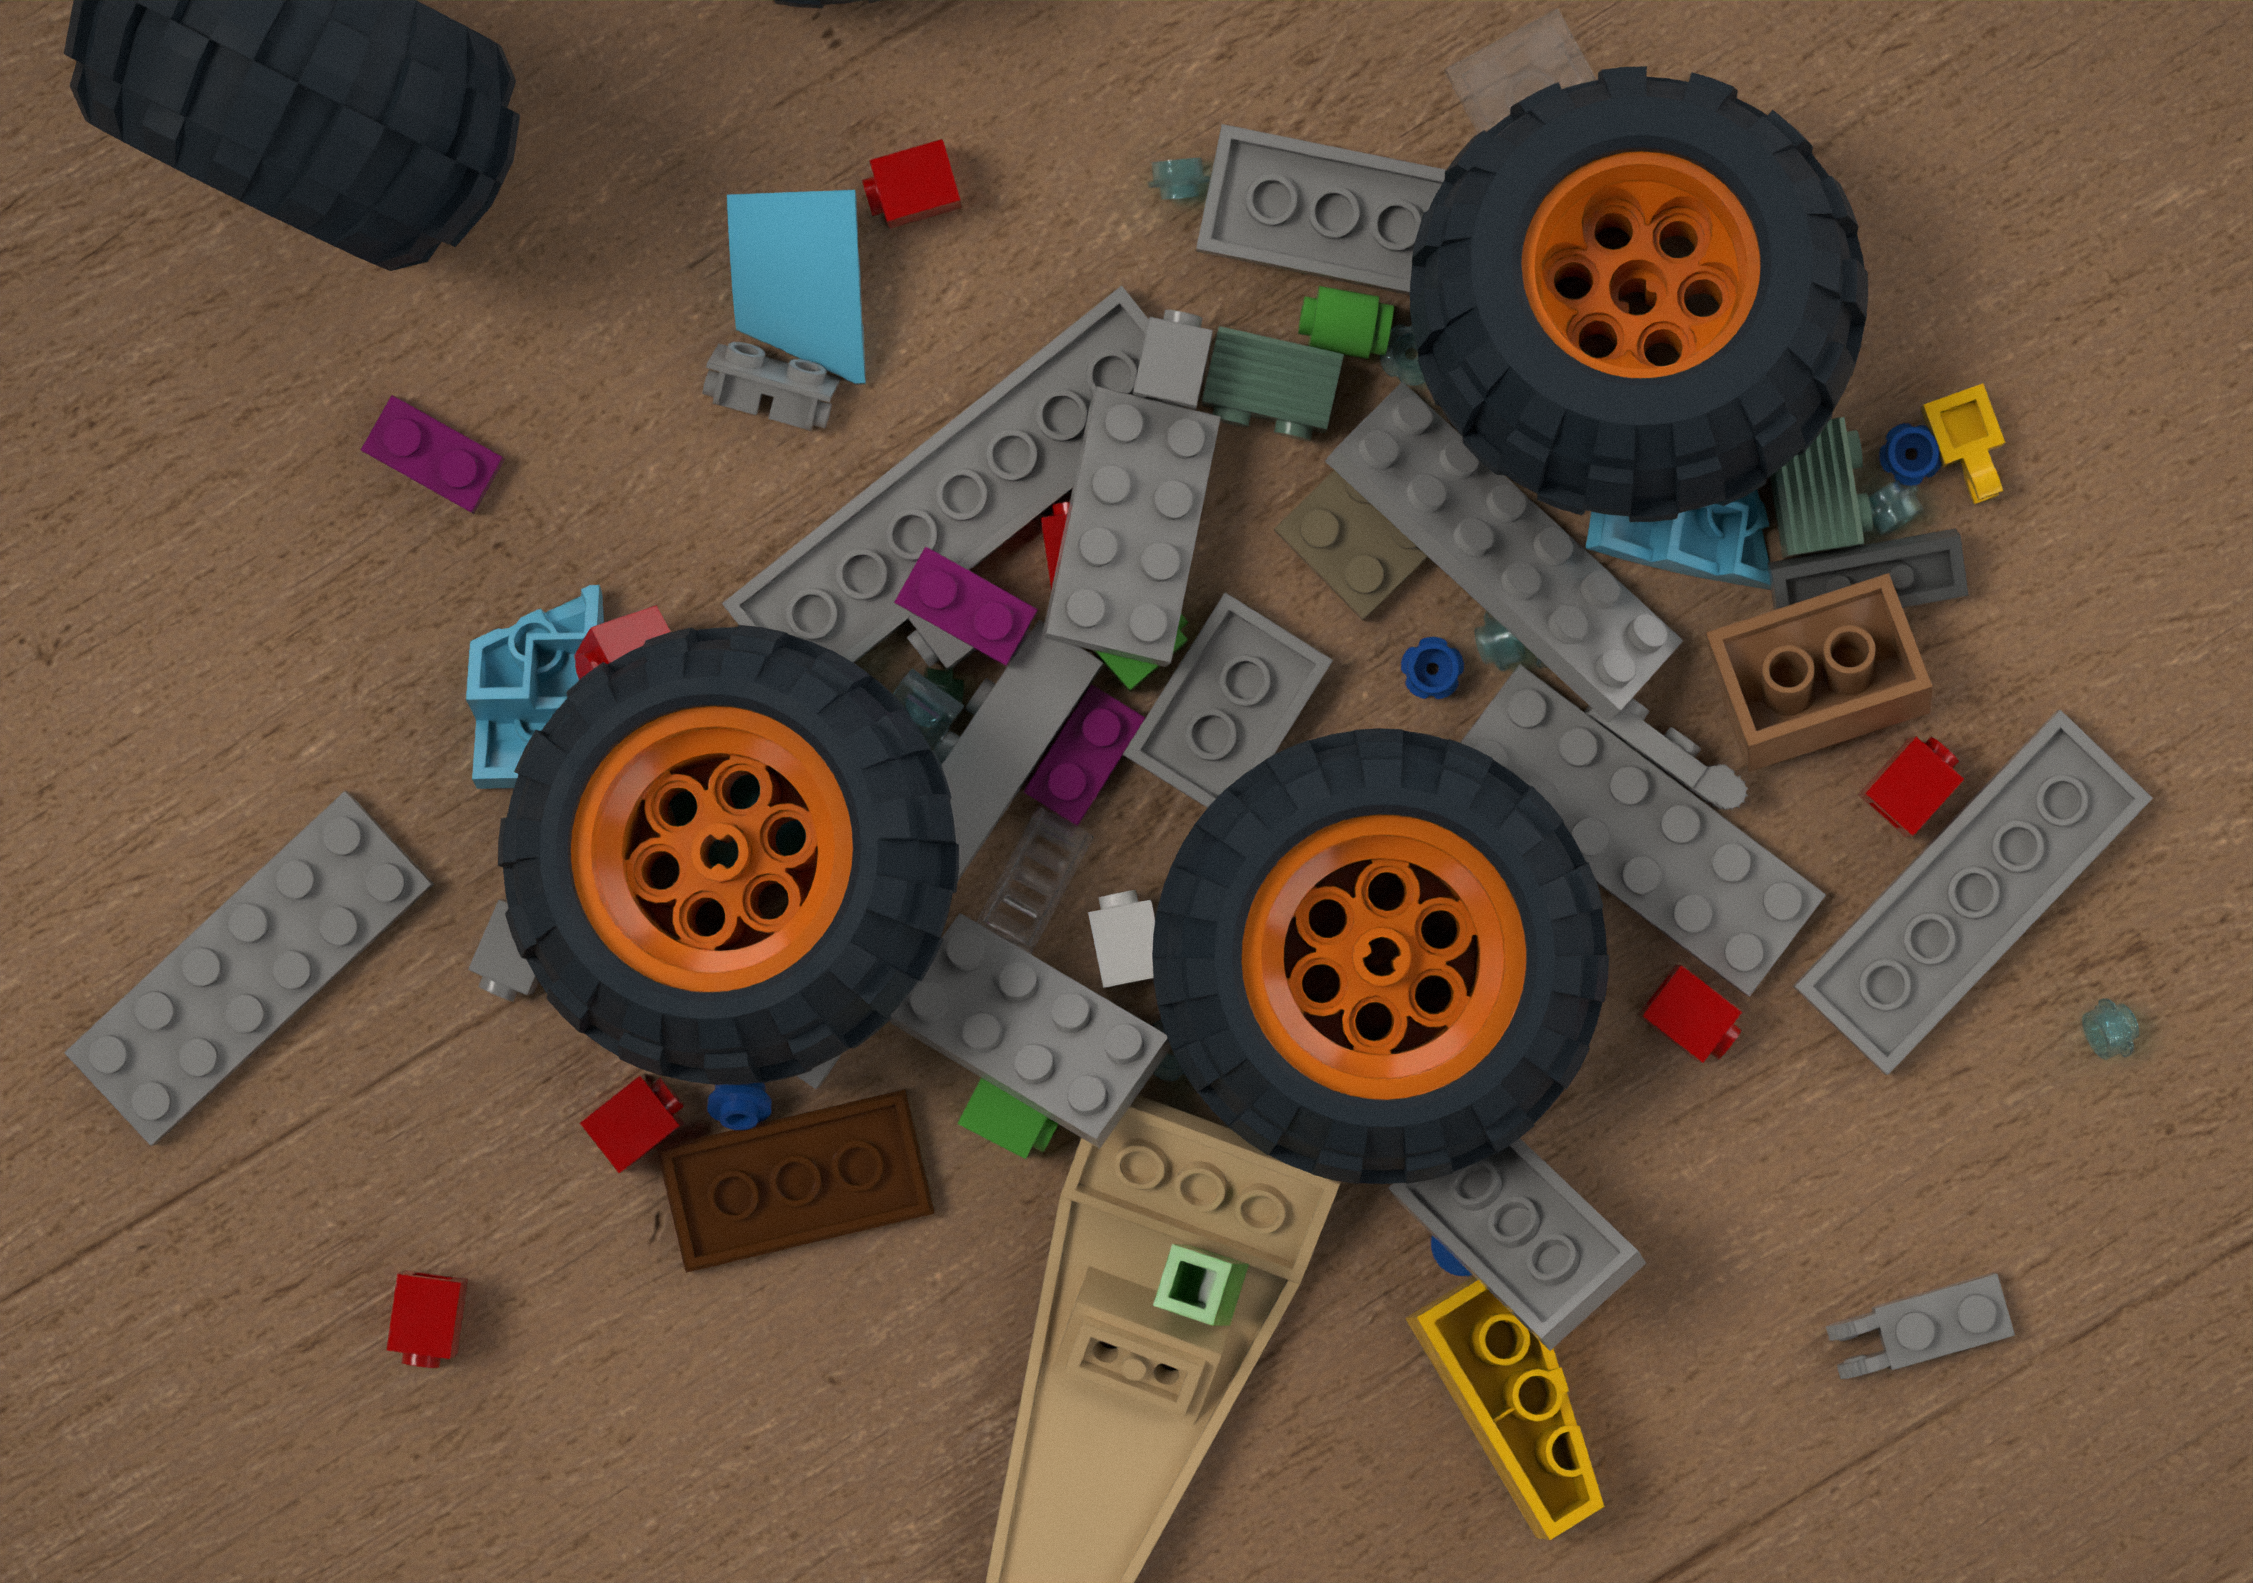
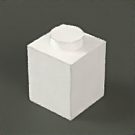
[1088,890,1155,988]

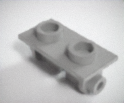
[702,342,840,431]

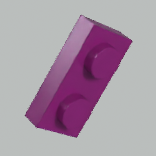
[361,395,505,514]
[894,546,1038,667]
[1024,684,1145,826]

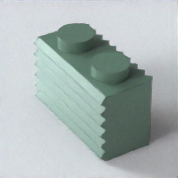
[1202,326,1344,441]
[1769,417,1873,559]

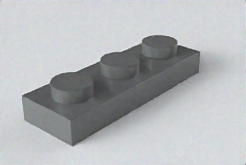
[1767,528,1969,610]

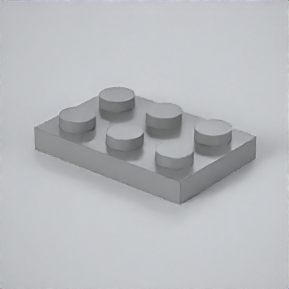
[1123,592,1333,808]

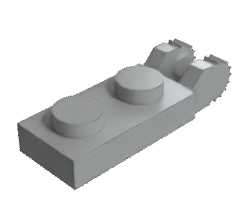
[1584,698,1748,810]
[1826,1272,2015,1379]

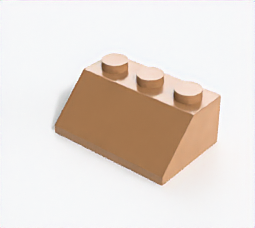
[1706,573,1933,772]

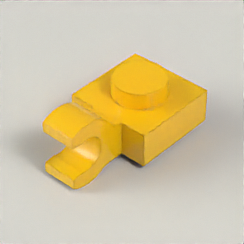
[1920,383,2006,505]

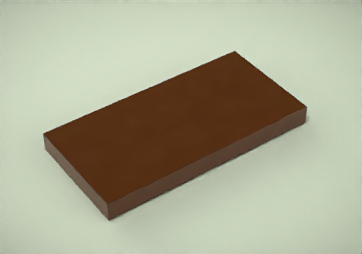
[656,1089,935,1273]

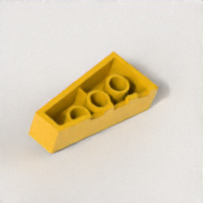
[1405,1276,1605,1540]

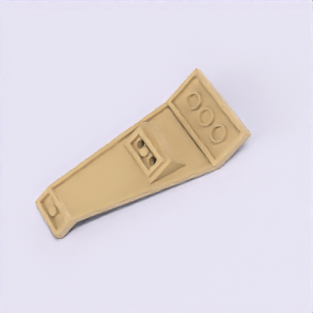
[986,1095,1341,1583]

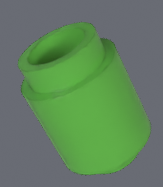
[1298,286,1394,359]

